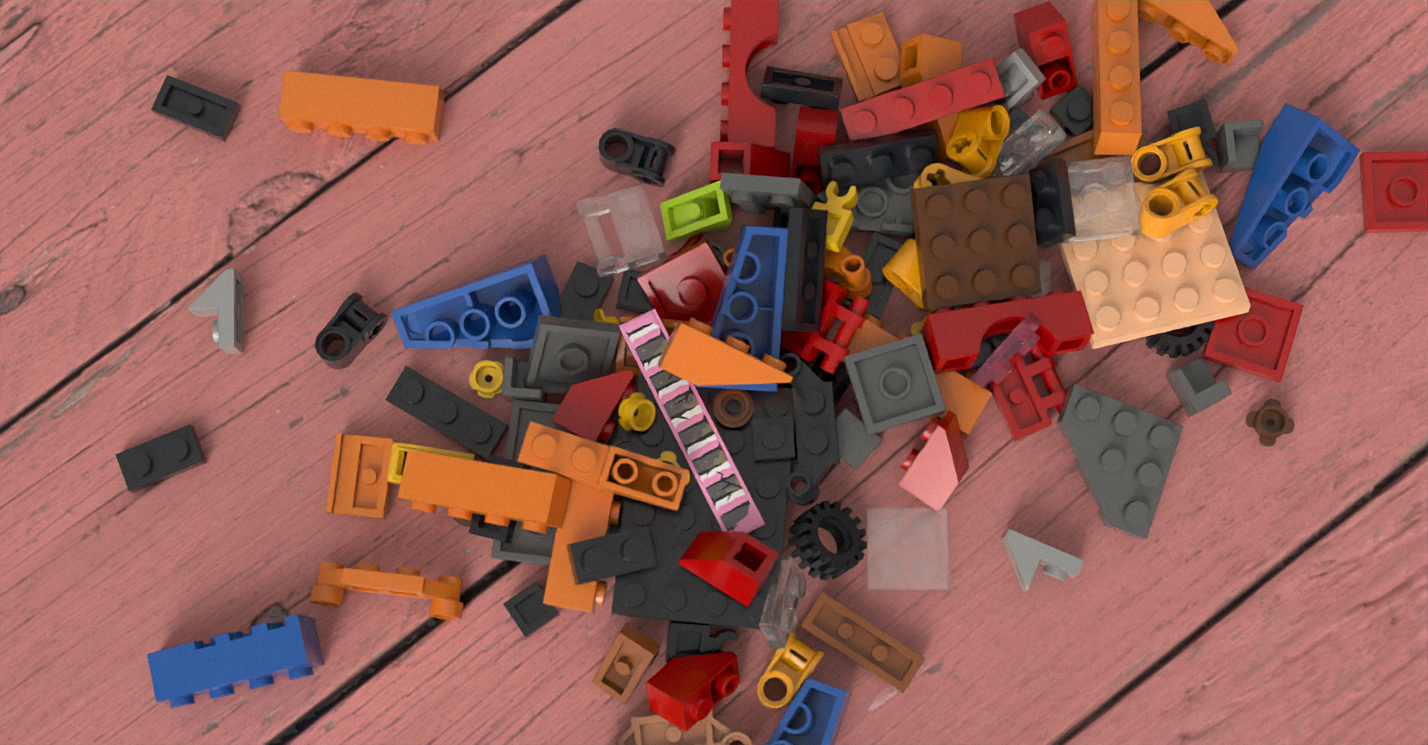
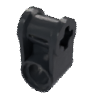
[598,128,676,187]
[315,292,388,369]

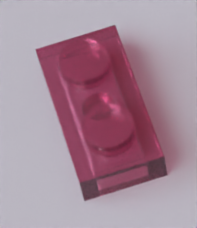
[971,312,1043,389]

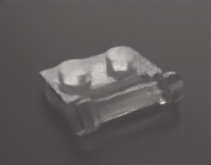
[576,184,666,277]

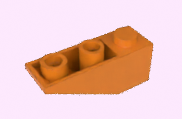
[1137,0,1239,66]
[899,33,964,162]
[657,317,793,386]

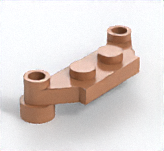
[613,709,753,745]

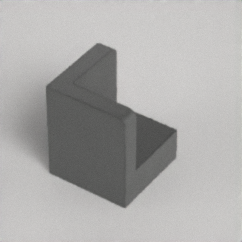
[1215,119,1264,173]
[502,356,547,403]
[1166,358,1232,418]
[837,408,882,469]

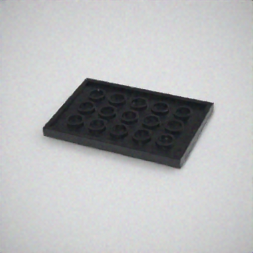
[611,373,795,632]

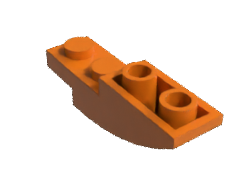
[517,421,689,511]

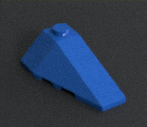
[1229,103,1360,270]
[391,254,561,350]

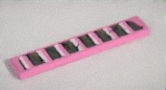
[619,309,765,534]

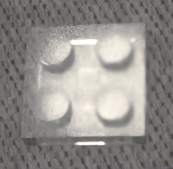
[1060,155,1142,244]
[866,508,949,590]

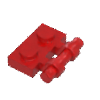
[780,277,870,374]
[981,345,1068,442]

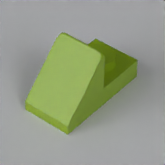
[660,180,733,242]

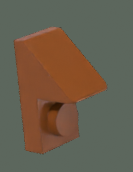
[592,623,661,704]

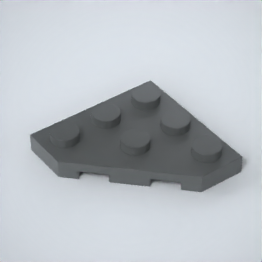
[817,128,941,238]
[1057,384,1183,539]

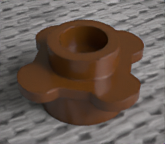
[1246,399,1294,447]

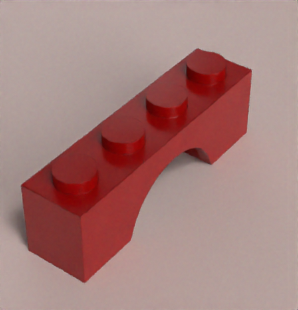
[720,0,778,149]
[840,57,1006,142]
[920,289,1094,374]

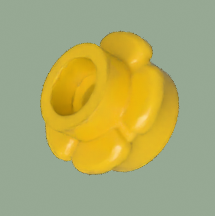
[469,360,504,398]
[618,392,656,431]

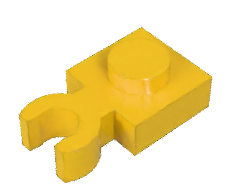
[812,181,858,252]

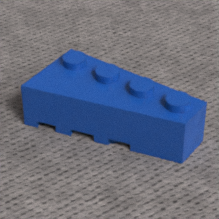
[695,225,788,392]
[147,614,324,709]
[765,678,851,745]

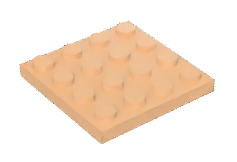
[1059,170,1251,349]

